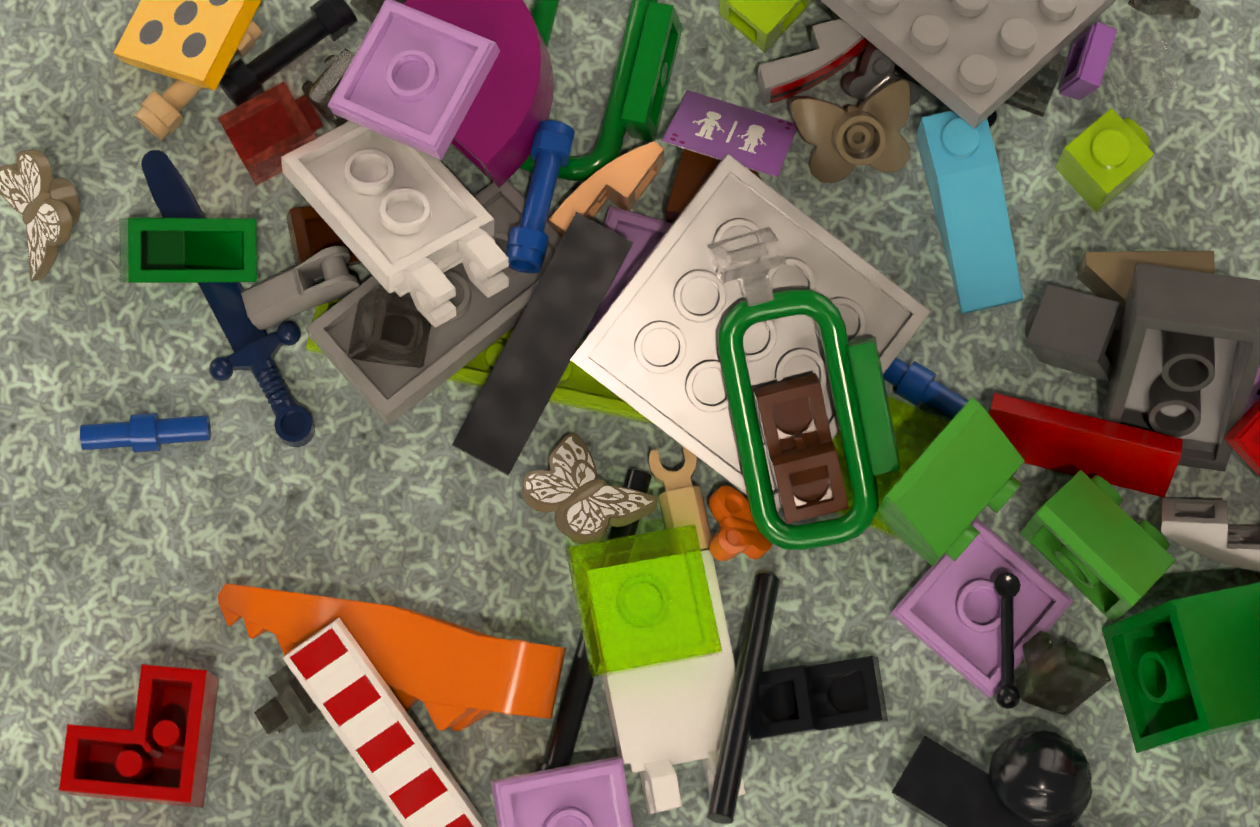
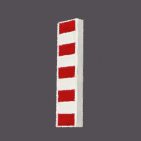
[283,618,488,827]

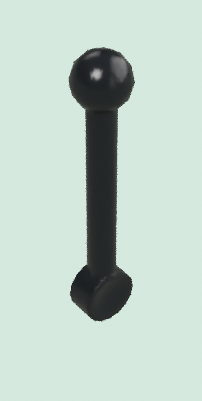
[993,572,1021,709]

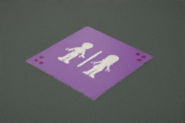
[662,90,797,177]

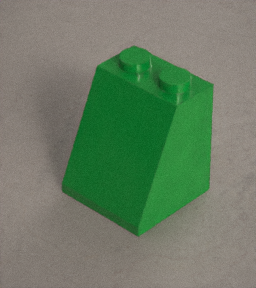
[1101,582,1260,753]

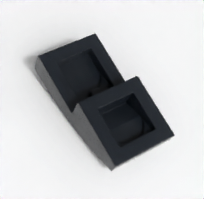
[750,656,888,740]

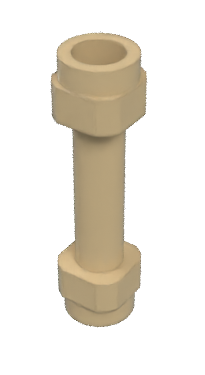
[134,20,263,141]

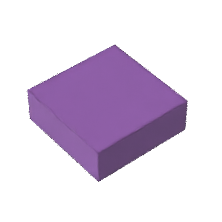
[1058,22,1117,100]

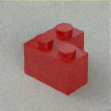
[59,664,219,808]

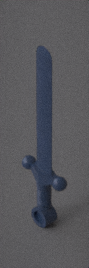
[141,150,315,447]

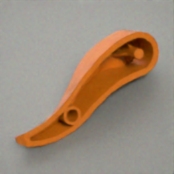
[218,583,566,732]

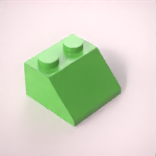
[875,397,1024,567]
[1020,470,1176,623]

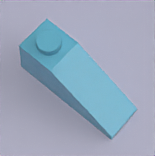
[915,110,1023,315]

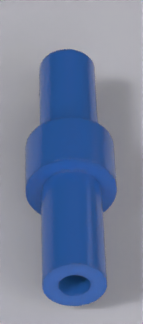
[883,358,969,420]
[80,413,211,453]

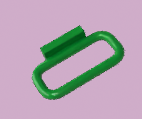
[520,0,683,181]
[718,289,901,550]

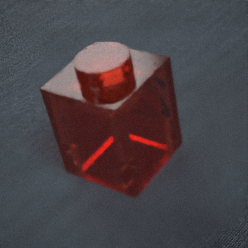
[218,81,323,186]

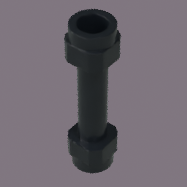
[219,0,358,109]

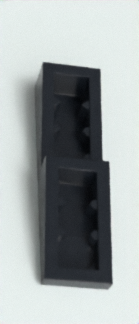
[452,212,633,476]
[892,736,1075,827]

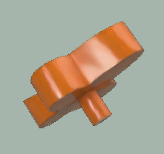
[708,485,772,561]

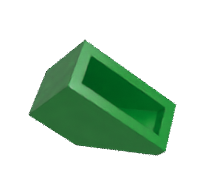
[119,218,257,283]

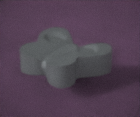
[843,43,921,106]

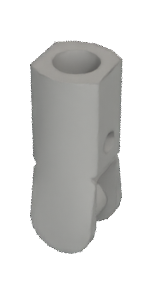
[241,246,359,330]

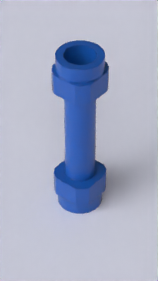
[506,120,575,274]

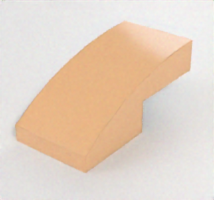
[549,141,664,238]

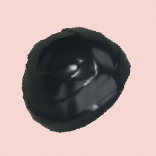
[989,730,1092,827]

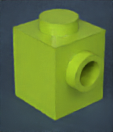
[1055,108,1154,213]

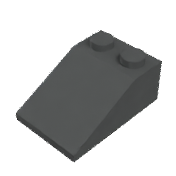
[1103,263,1260,472]

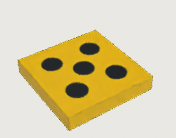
[113,0,262,91]

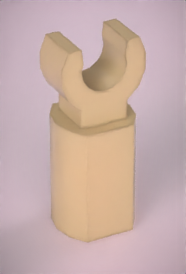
[649,446,712,556]

